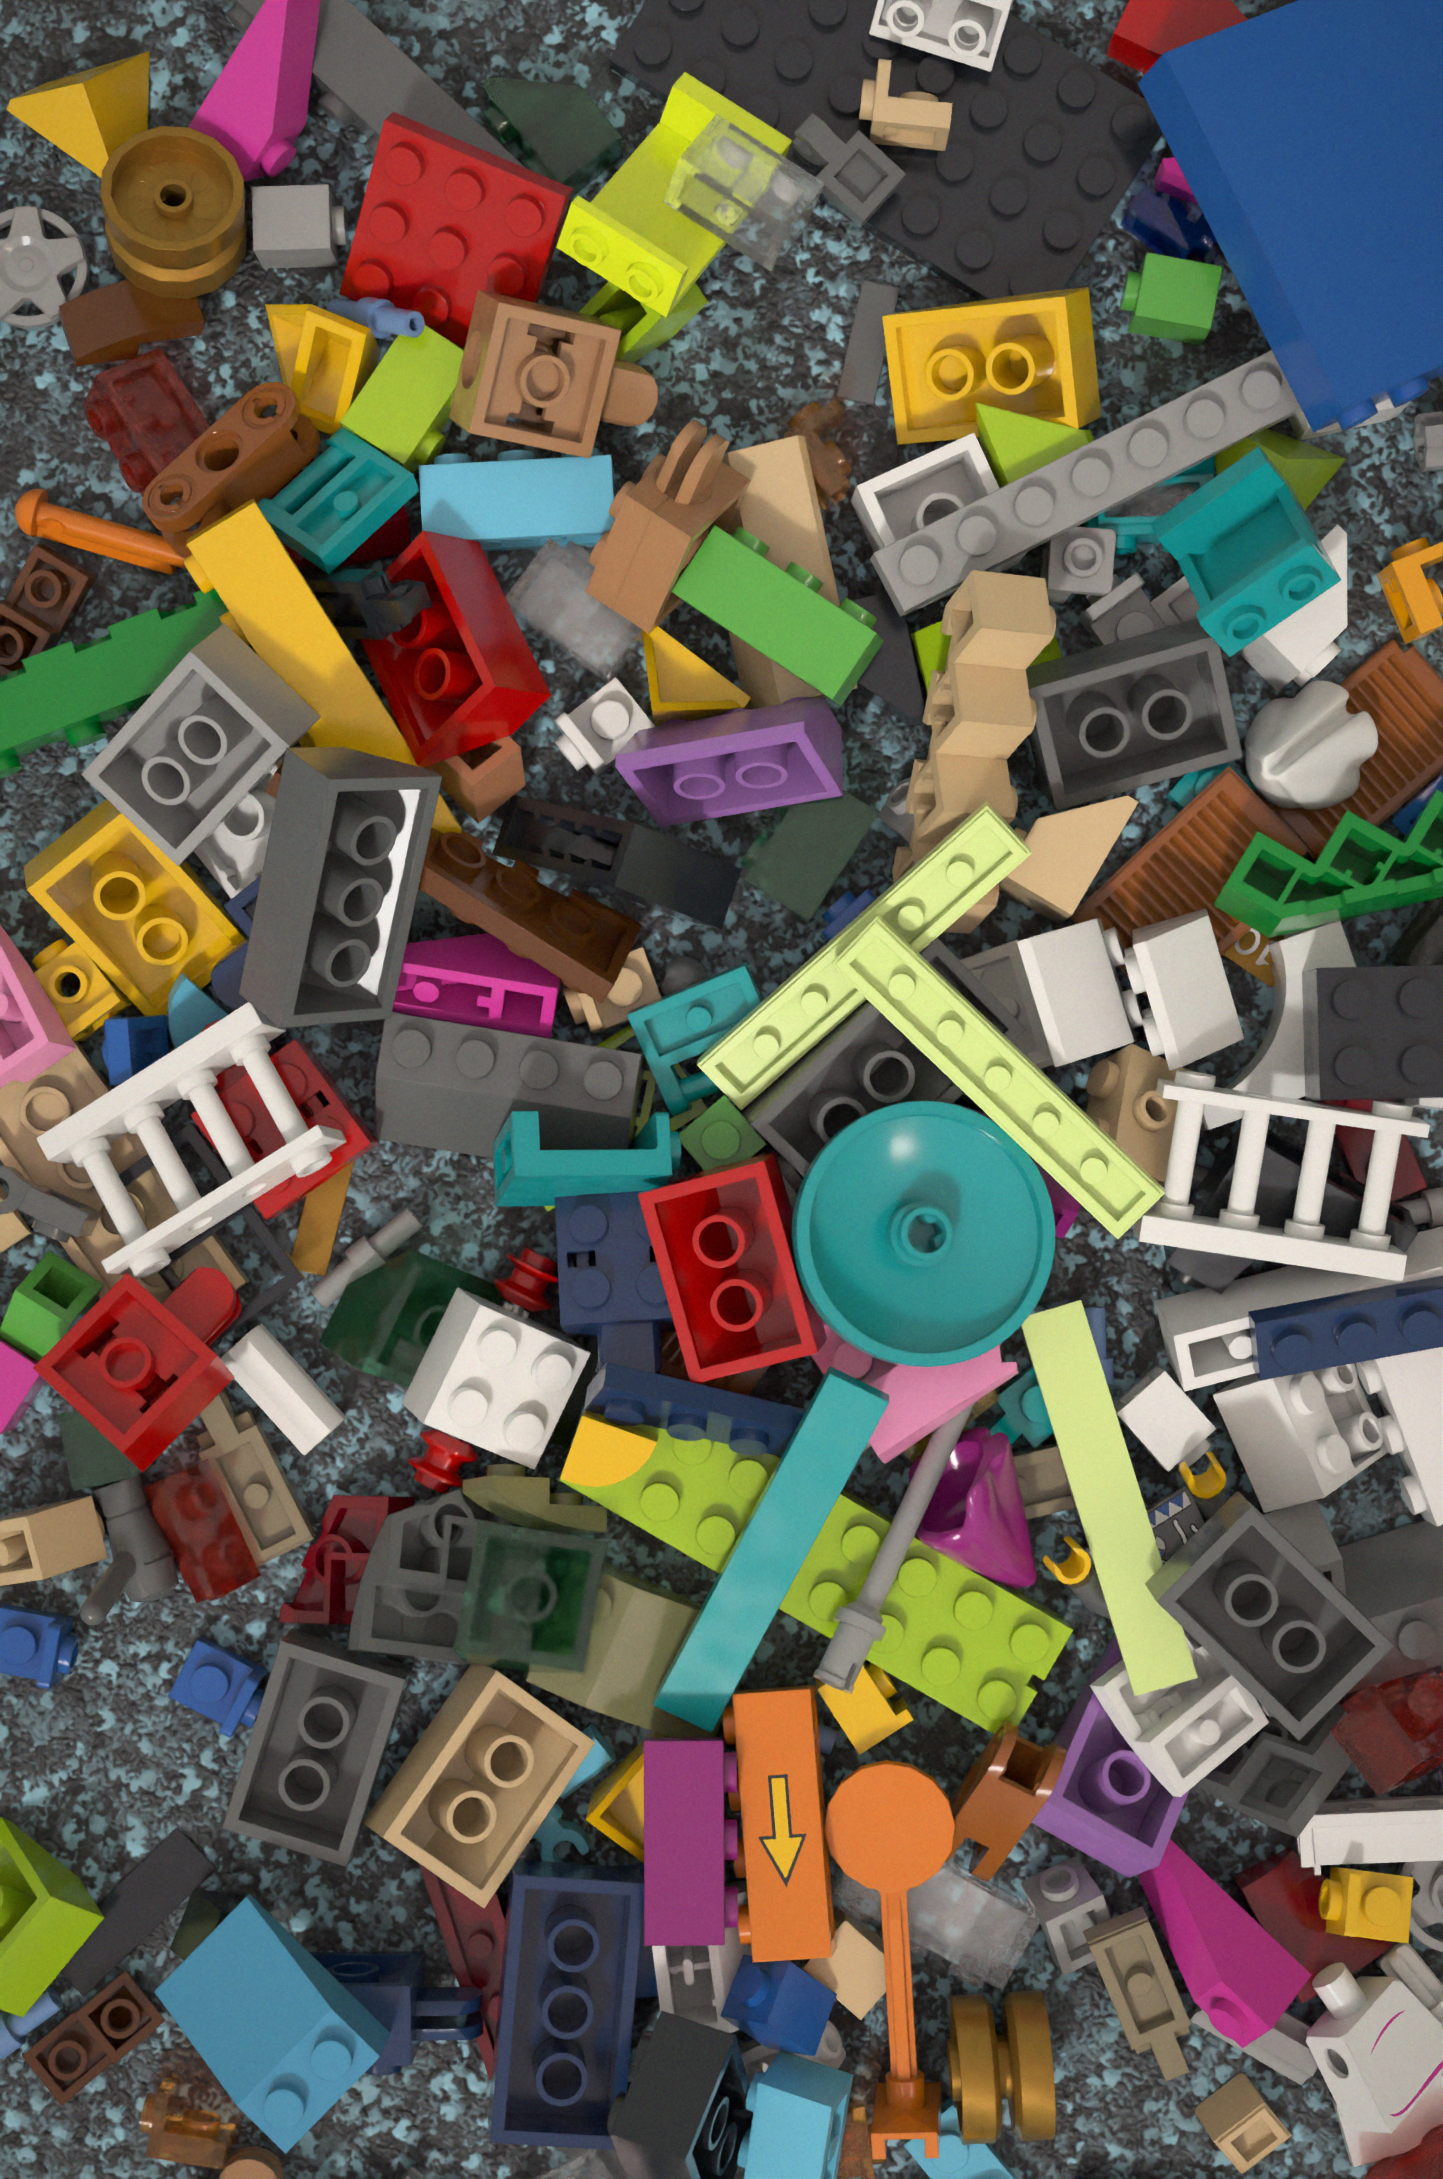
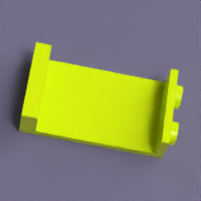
[556,72,792,317]

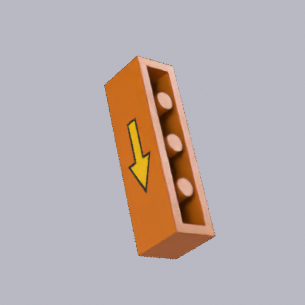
[723,1685,837,1962]

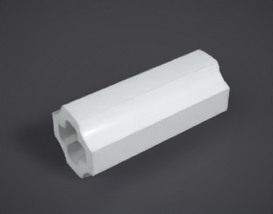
[221,1323,347,1456]

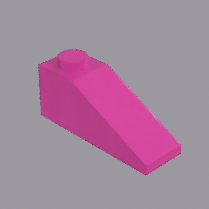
[188,0,321,182]
[392,933,562,1039]
[1137,1839,1312,2048]

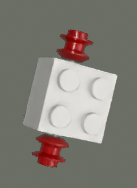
[402,1247,591,1494]

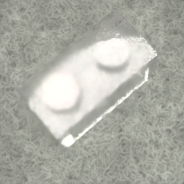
[663,114,825,271]
[505,538,643,683]

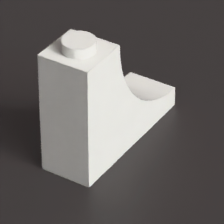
[1200,921,1356,1130]

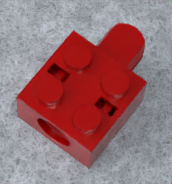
[190,1020,379,1220]
[33,1267,242,1473]

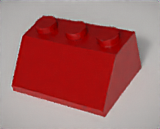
[360,530,551,767]
[638,1152,827,1383]

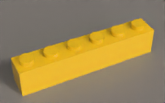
[183,498,463,833]

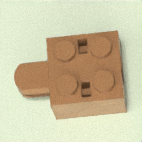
[449,290,658,459]
[585,419,751,634]

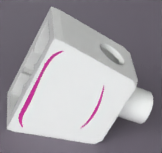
[1306,1962,1443,2133]

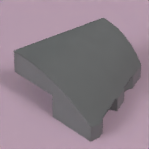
[1196,1704,1368,1838]

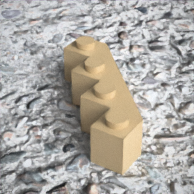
[892,570,1056,934]

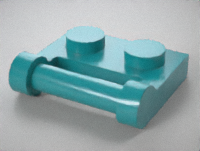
[257,428,419,574]
[627,962,763,1117]

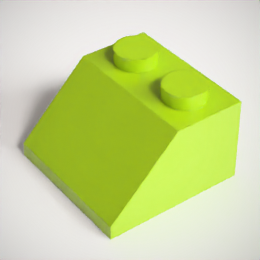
[0,1817,105,2018]

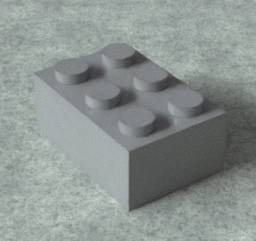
[81,623,321,866]

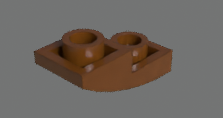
[58,279,205,367]
[0,544,97,677]
[22,1970,165,2106]

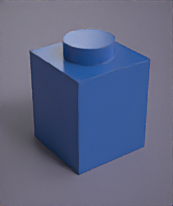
[720,1955,837,2056]

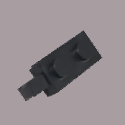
[297,567,433,640]

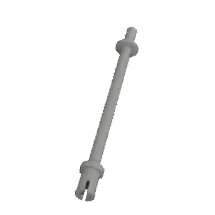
[813,1343,1002,1694]

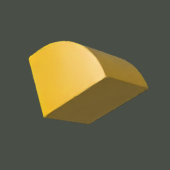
[560,1411,659,1487]

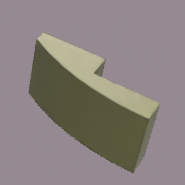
[462,1464,607,1536]

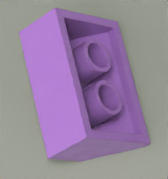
[615,697,843,827]

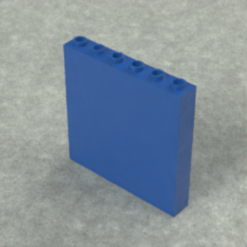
[1138,0,1443,433]

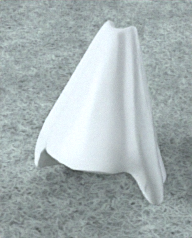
[1244,680,1378,810]

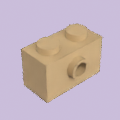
[1086,1044,1190,1188]

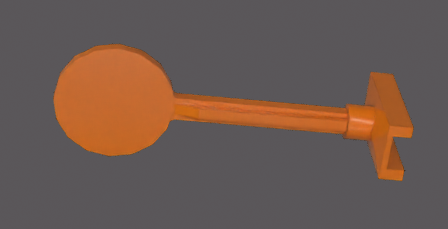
[824,1760,955,2159]

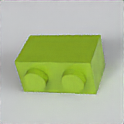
[340,325,464,474]

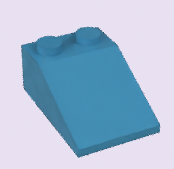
[154,1894,390,2154]

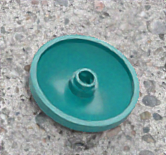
[791,1101,1056,1367]

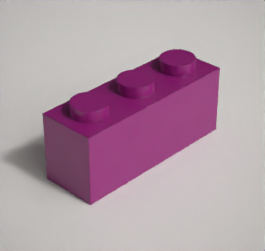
[644,1737,738,1946]

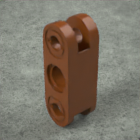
[142,382,320,558]
[945,1720,1066,1882]

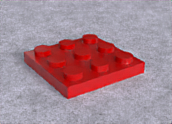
[339,111,573,348]

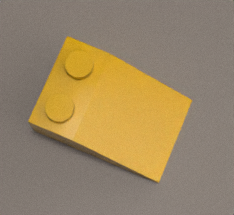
[882,287,1102,445]
[23,799,247,1017]

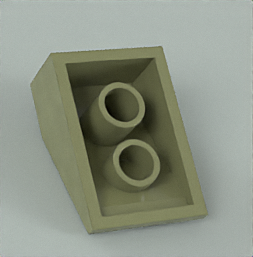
[526,1554,738,1737]

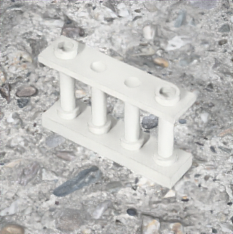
[36,1002,347,1279]
[1133,1070,1430,1282]

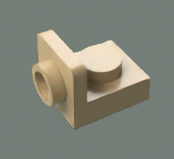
[859,59,953,151]
[563,947,661,1034]

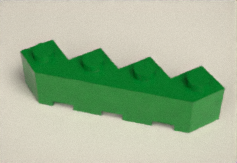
[0,588,256,779]
[1213,790,1443,938]

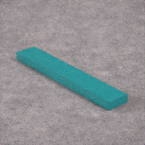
[653,1366,889,1733]

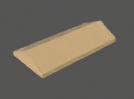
[722,435,857,710]

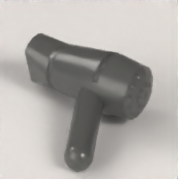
[80,1474,179,1625]

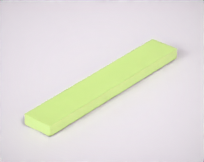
[697,801,1032,1110]
[831,915,1165,1239]
[1021,1300,1198,1696]

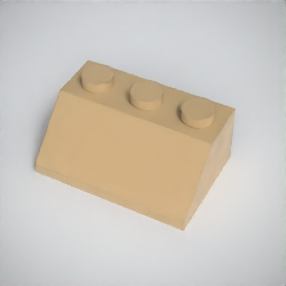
[362,1660,596,1908]

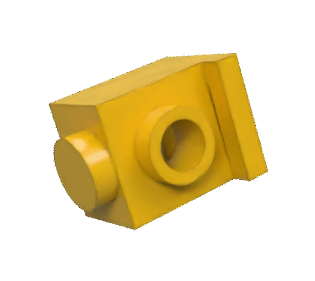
[32,939,133,1042]
[815,1662,914,1755]

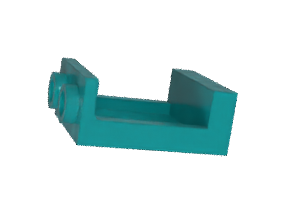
[1150,446,1341,657]
[493,1111,681,1207]

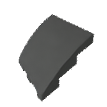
[347,1487,510,1665]

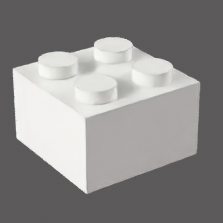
[851,433,1027,615]

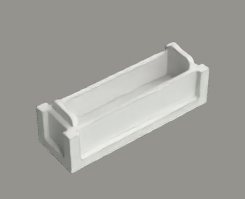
[1297,1795,1443,1875]

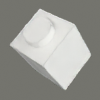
[1114,1366,1216,1472]

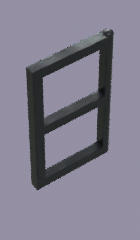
[119,1123,305,1347]

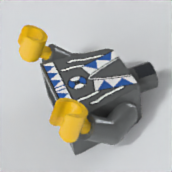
[1043,1451,1228,1650]

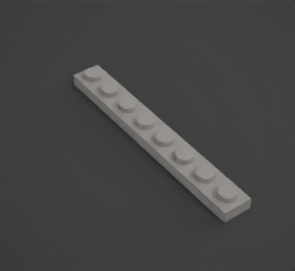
[870,350,1302,617]

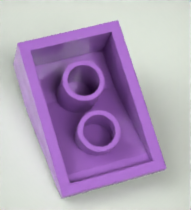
[1031,1635,1189,1878]

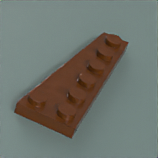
[264,744,642,1003]

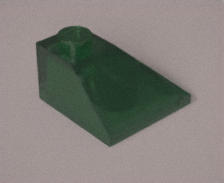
[318,1249,503,1388]

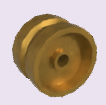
[100,126,247,299]
[947,1990,1056,2145]

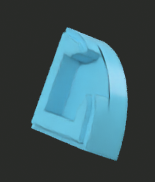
[167,972,229,1048]

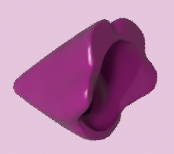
[908,1427,1036,1589]

